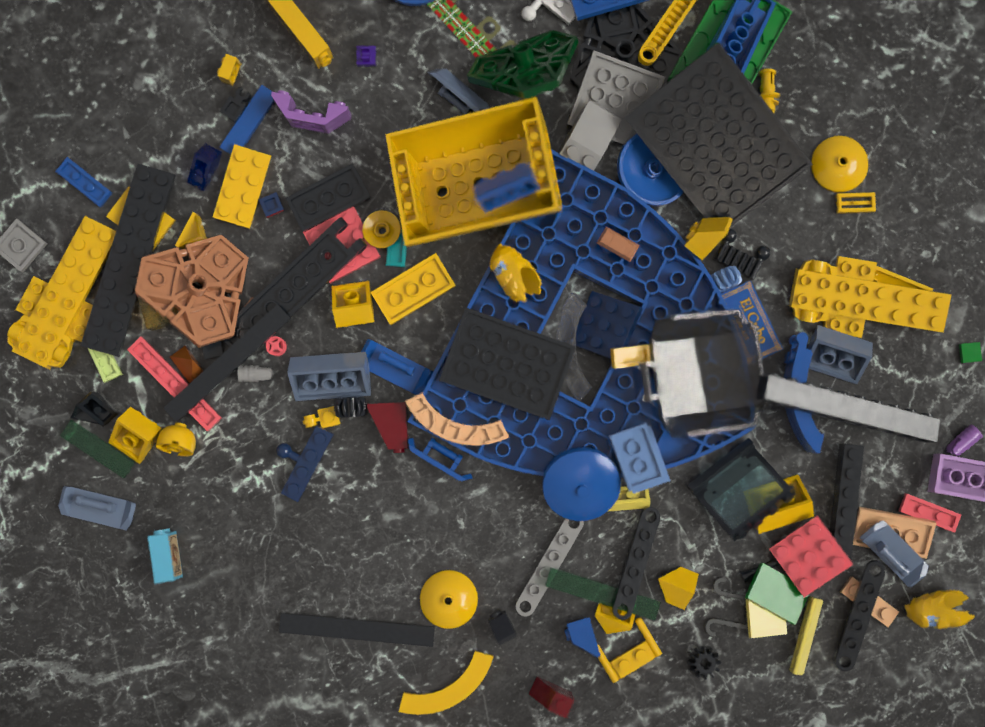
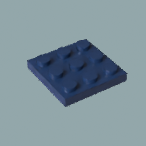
[570,291,643,359]

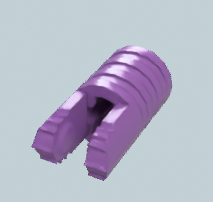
[946,424,983,456]

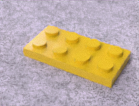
[213,144,271,229]
[371,253,456,325]

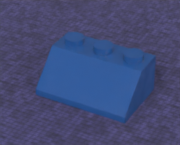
[473,163,540,213]

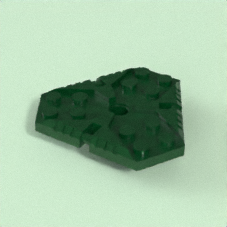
[467,30,578,99]

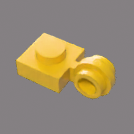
[302,406,341,428]

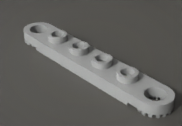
[516,518,584,616]

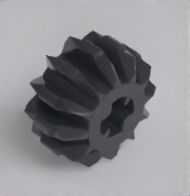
[334,397,367,418]
[687,646,721,680]

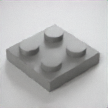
[0,218,48,273]

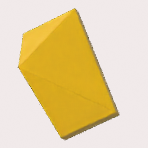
[595,600,635,634]

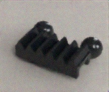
[712,228,771,280]

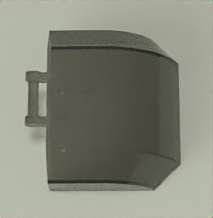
[638,309,769,438]

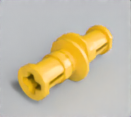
[759,69,780,113]

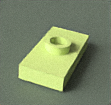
[88,348,123,383]

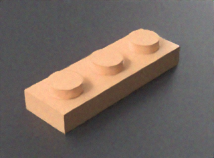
[839,576,899,627]

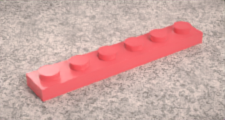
[127,336,222,431]

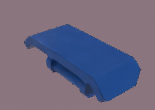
[361,339,433,395]
[408,438,473,481]

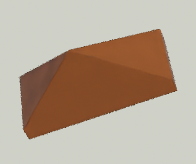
[170,346,204,384]

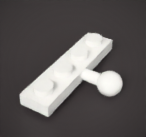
[521,0,576,25]

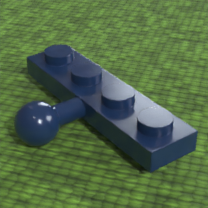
[276,425,334,502]

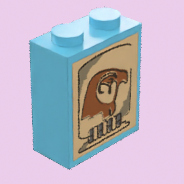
[148,528,183,583]

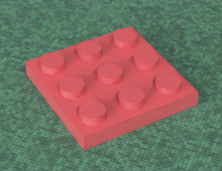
[304,206,381,284]
[769,515,853,597]

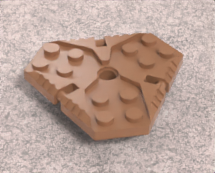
[135,235,248,347]

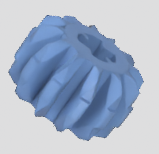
[710,266,742,293]

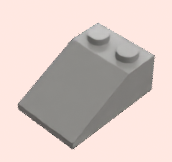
[559,100,622,171]

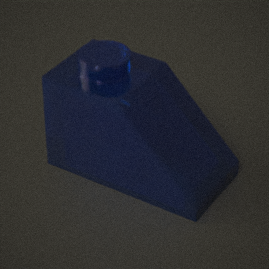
[187,143,222,191]

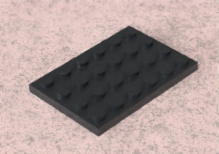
[439,307,576,420]

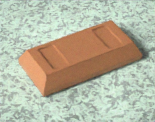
[597,227,640,262]

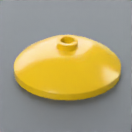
[811,136,868,193]
[420,570,478,629]

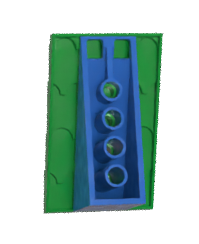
[667,0,793,84]

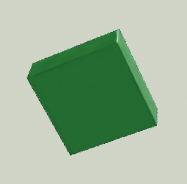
[959,342,982,363]

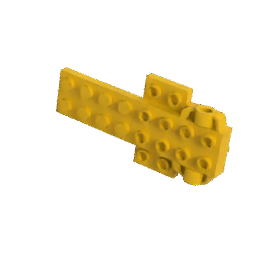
[7,216,116,370]
[789,256,952,338]

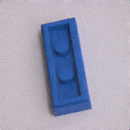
[55,157,112,207]

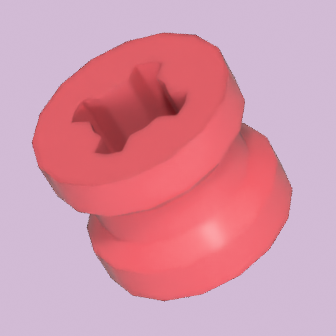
[266,336,287,356]

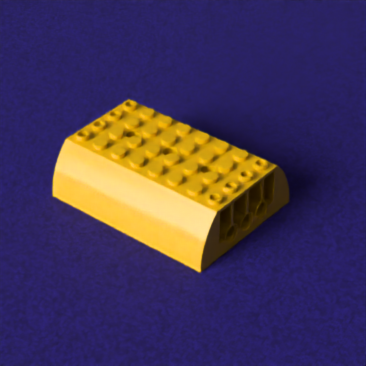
[386,97,562,247]

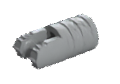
[238,365,275,382]

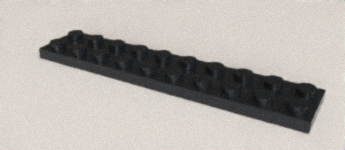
[80,164,176,357]

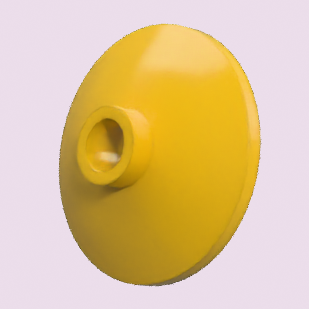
[362,210,401,248]

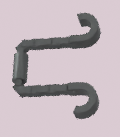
[705,577,748,636]

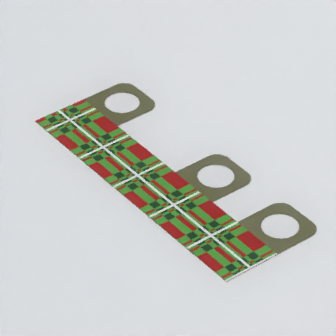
[427,0,517,57]

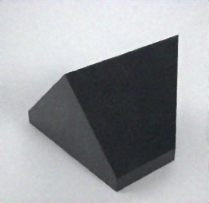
[70,391,117,427]

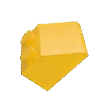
[684,217,733,260]
[332,281,374,328]
[108,406,162,464]

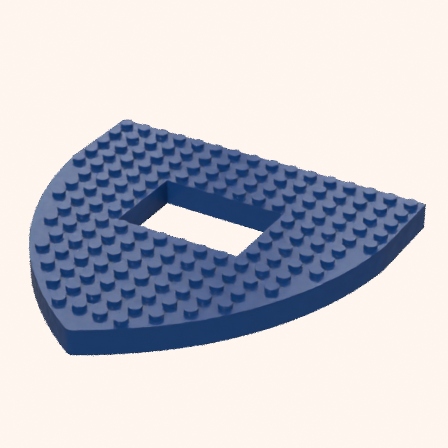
[408,149,756,478]

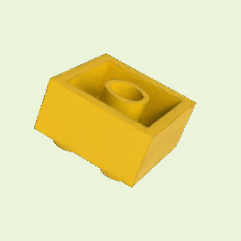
[217,54,241,86]

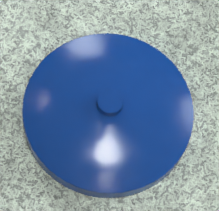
[617,134,684,206]
[542,448,621,521]

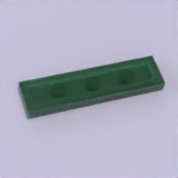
[60,420,136,478]

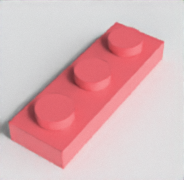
[899,493,961,533]

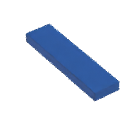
[220,85,275,155]

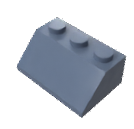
[807,325,873,384]

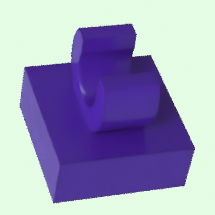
[357,46,376,67]

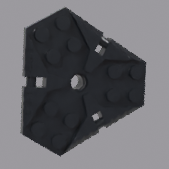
[570,4,683,89]

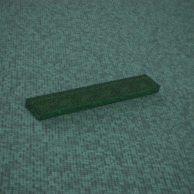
[545,567,661,620]

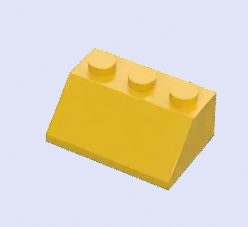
[743,475,814,534]

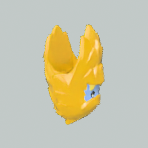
[489,244,541,302]
[904,590,974,629]

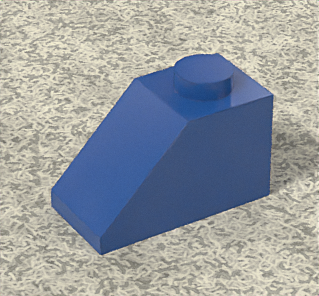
[565,618,601,658]

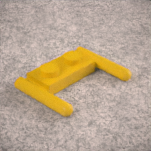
[597,618,662,683]

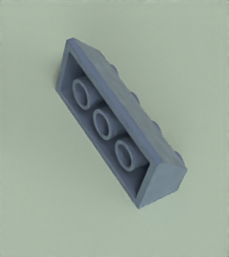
[287,352,371,401]

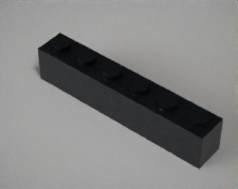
[829,444,864,560]

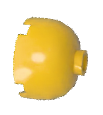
[156,423,196,456]

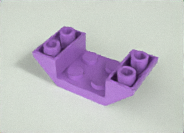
[271,90,352,134]

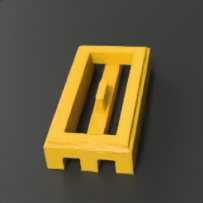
[836,192,876,213]

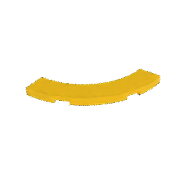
[399,651,494,715]

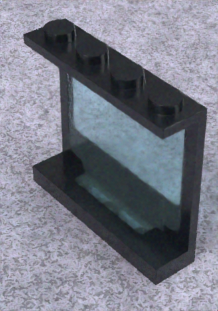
[688,438,796,542]

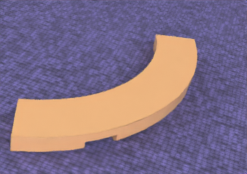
[405,393,509,445]

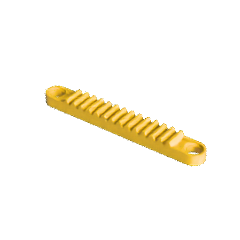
[638,0,697,66]

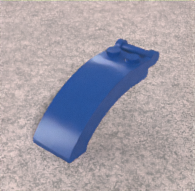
[784,332,824,453]

